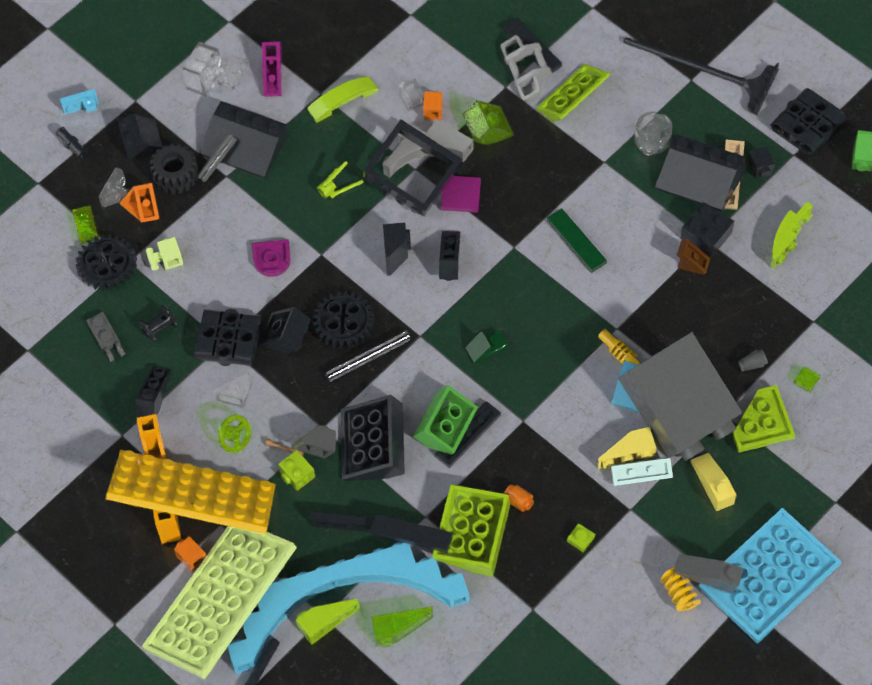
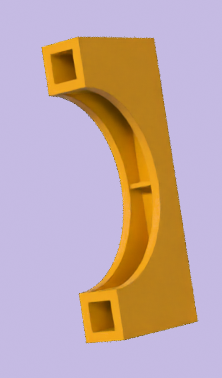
[137,414,182,544]

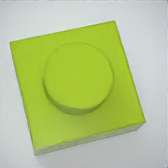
[567,524,595,552]

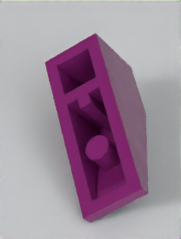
[262,42,282,97]

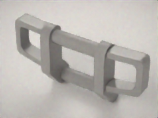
[501,35,552,103]

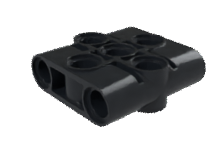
[770,88,846,156]
[195,309,261,366]

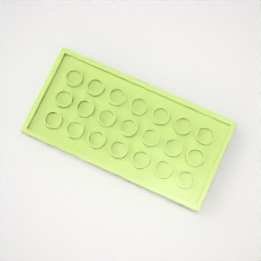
[142,526,297,679]

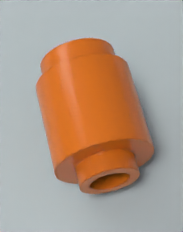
[504,484,534,512]

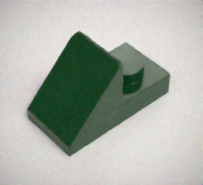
[465,330,508,364]

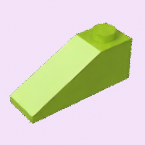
[296,598,360,645]

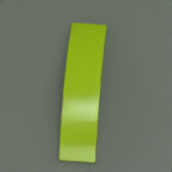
[307,76,379,123]

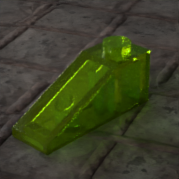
[372,607,433,647]

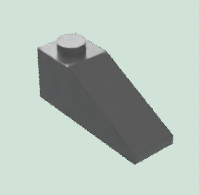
[674,554,743,594]

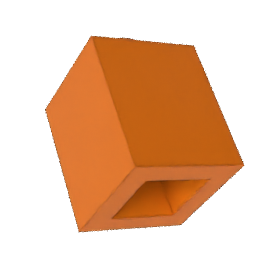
[423,91,443,120]
[174,536,206,572]

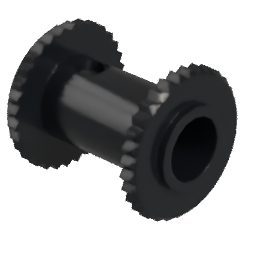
[139,305,178,343]

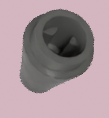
[737,349,768,372]

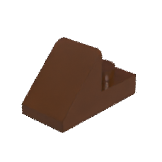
[677,238,710,275]

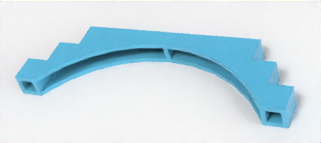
[228,542,470,674]

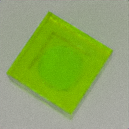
[793,366,821,393]

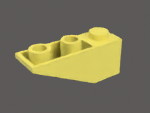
[598,427,656,469]

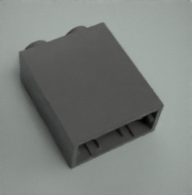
[618,332,742,461]

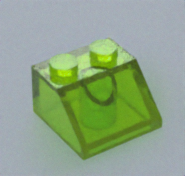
[462,100,514,145]

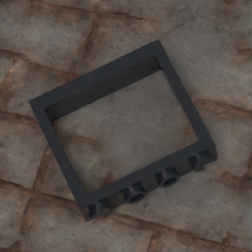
[363,119,462,217]

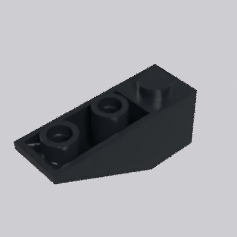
[135,366,171,418]

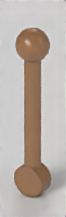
[265,439,304,456]

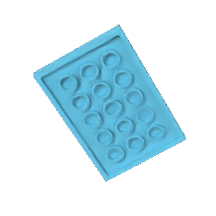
[698,508,842,644]

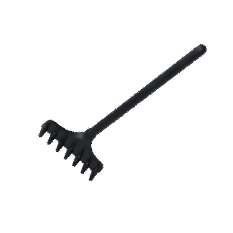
[623,37,779,115]

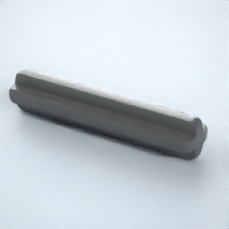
[197,134,236,182]

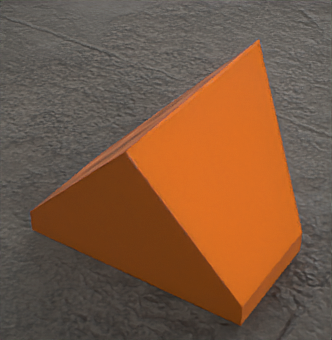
[119,183,159,222]

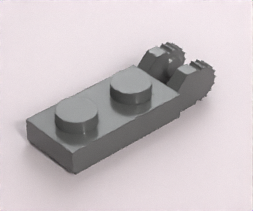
[86,312,125,362]

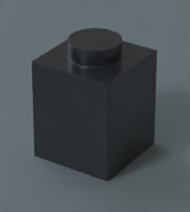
[748,146,775,179]

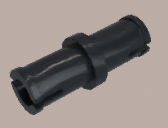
[56,126,88,159]

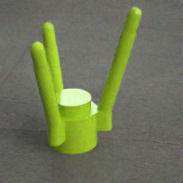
[317,161,364,199]

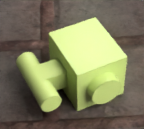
[146,237,183,270]

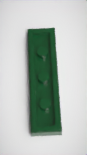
[547,208,607,273]

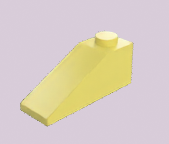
[690,453,736,511]

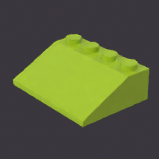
[432,485,510,577]

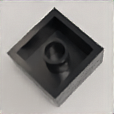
[680,202,735,258]

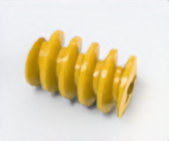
[661,566,701,611]

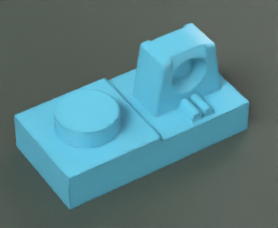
[60,89,99,114]

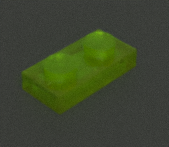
[72,206,99,244]

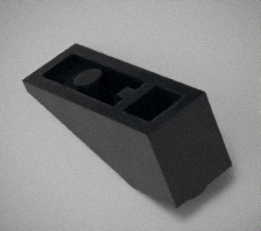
[439,231,461,281]

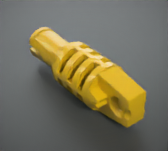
[598,329,640,365]

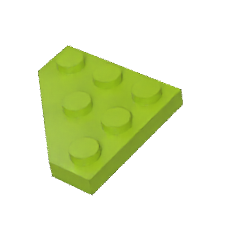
[732,385,796,453]

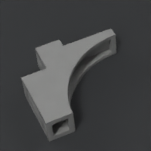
[383,120,473,177]

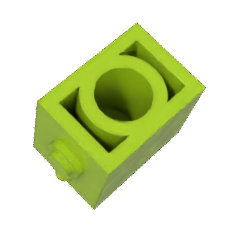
[278,450,315,491]

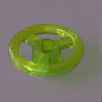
[218,415,251,453]

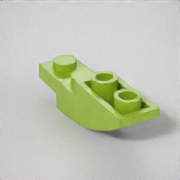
[771,201,813,269]

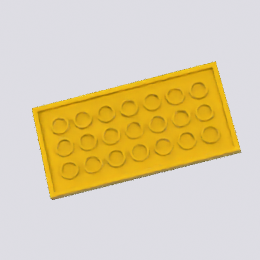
[106,450,276,534]

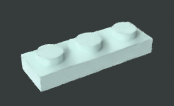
[611,457,673,486]

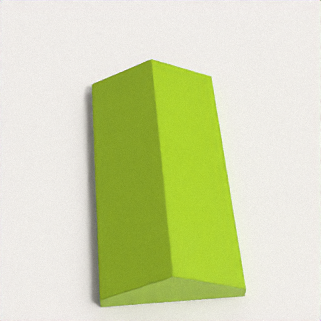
[536,64,610,122]

